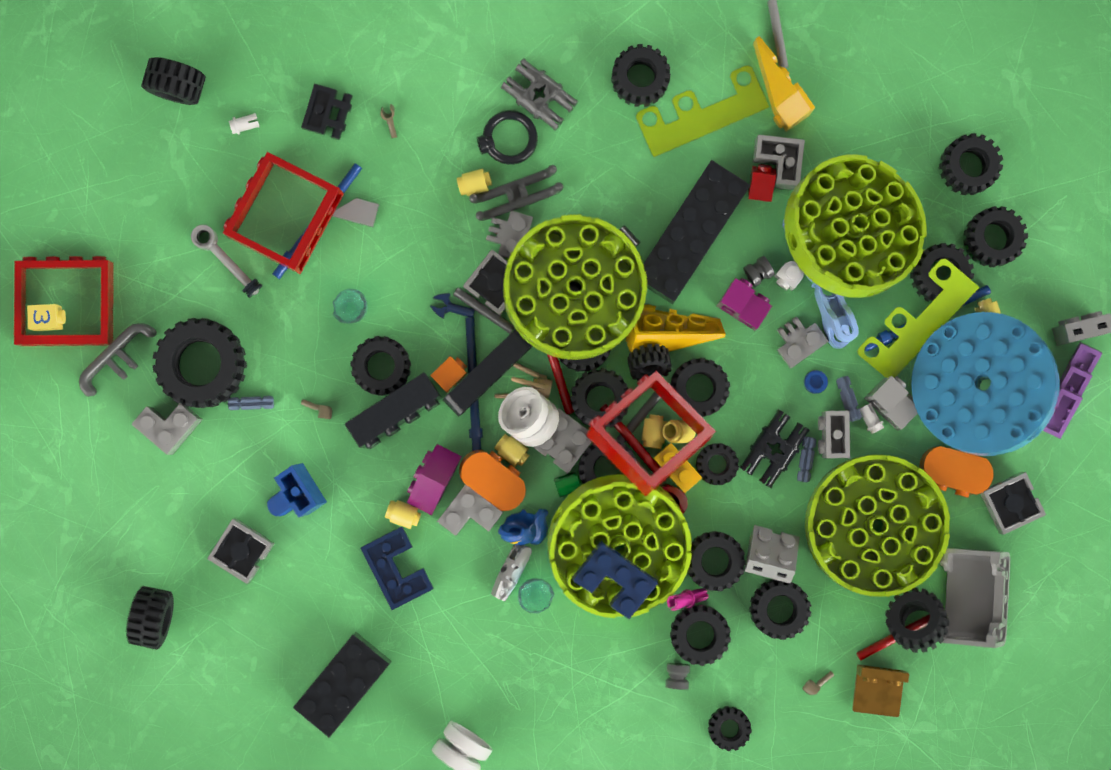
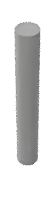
[767,0,789,68]

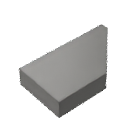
[332,198,379,227]

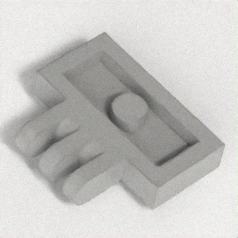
[486,211,533,259]
[777,317,829,369]

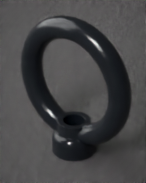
[477,110,538,165]

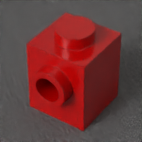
[748,164,776,202]

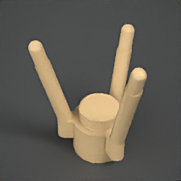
[495,363,553,399]

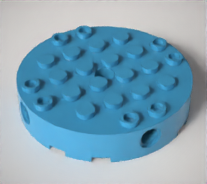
[911,312,1060,456]

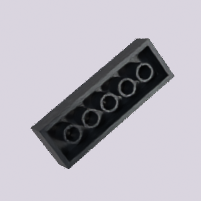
[643,160,750,304]

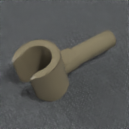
[381,104,397,138]
[301,399,332,419]
[802,671,834,695]

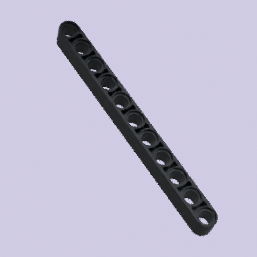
[443,225,640,417]

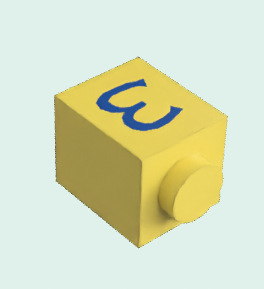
[27,304,66,331]

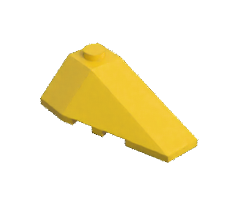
[753,36,815,132]
[626,304,726,352]

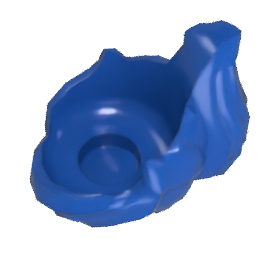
[498,509,549,545]

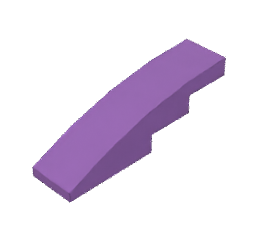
[1043,342,1102,439]

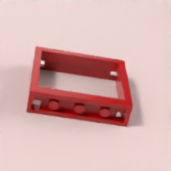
[223,152,344,274]
[14,256,114,346]
[586,371,716,496]

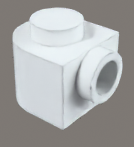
[774,261,804,291]

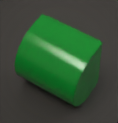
[554,472,580,497]

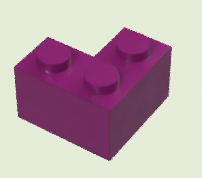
[716,278,772,331]
[407,444,462,515]

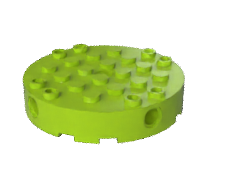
[784,155,927,298]
[503,215,647,360]
[805,455,950,597]
[547,474,692,618]

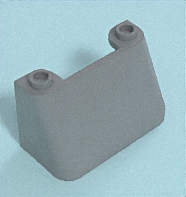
[940,548,1010,648]

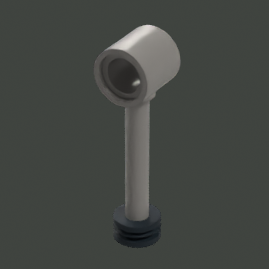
[191,225,262,298]

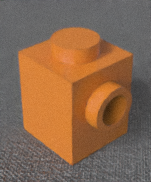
[430,356,467,393]

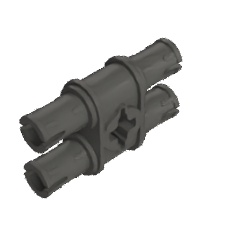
[501,58,578,131]

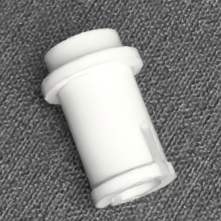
[229,113,260,135]
[860,403,884,434]

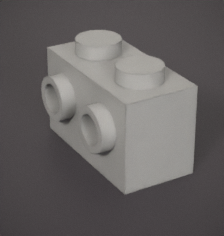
[818,411,850,458]

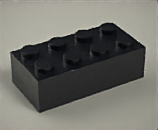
[345,372,442,449]
[293,632,392,738]

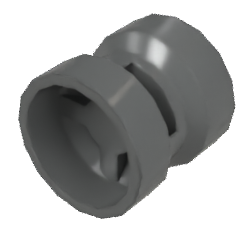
[743,256,775,287]
[665,663,690,690]

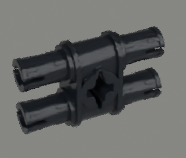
[739,409,810,489]

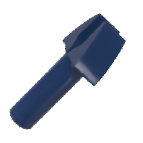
[431,293,475,319]

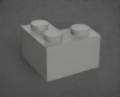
[753,135,805,190]
[864,376,918,431]
[132,404,203,455]
[437,484,504,536]

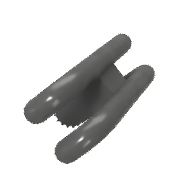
[469,165,563,221]
[79,323,157,397]

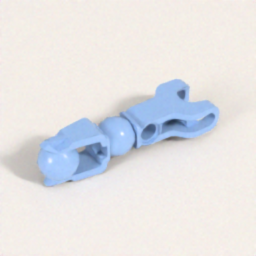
[782,220,859,349]

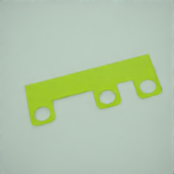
[636,65,769,157]
[857,259,979,378]

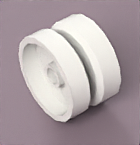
[498,387,559,447]
[432,721,493,770]

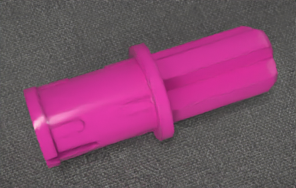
[667,588,709,611]

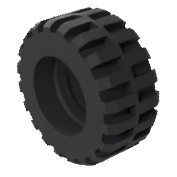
[152,318,247,408]

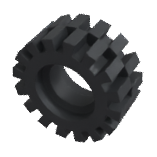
[627,344,672,381]
[696,443,739,485]
[708,706,752,751]

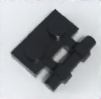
[301,83,353,140]

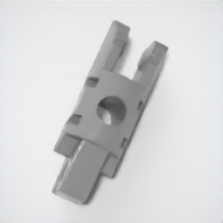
[491,544,532,601]

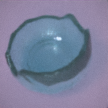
[333,288,368,324]
[517,578,554,613]

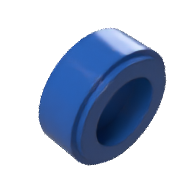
[804,370,828,394]

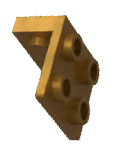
[852,664,909,717]

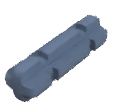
[836,376,862,422]
[228,396,274,410]
[797,437,816,482]

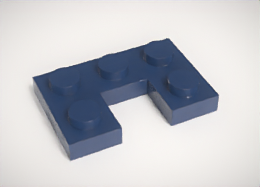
[361,526,434,610]
[572,541,658,619]

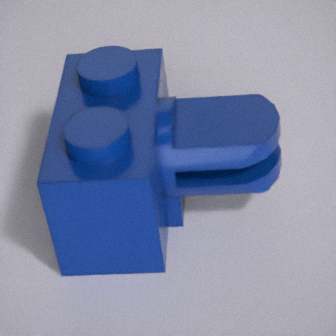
[267,463,327,518]

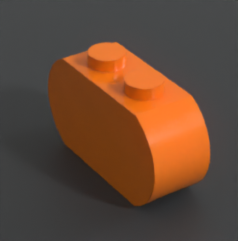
[919,446,993,498]
[459,450,526,511]

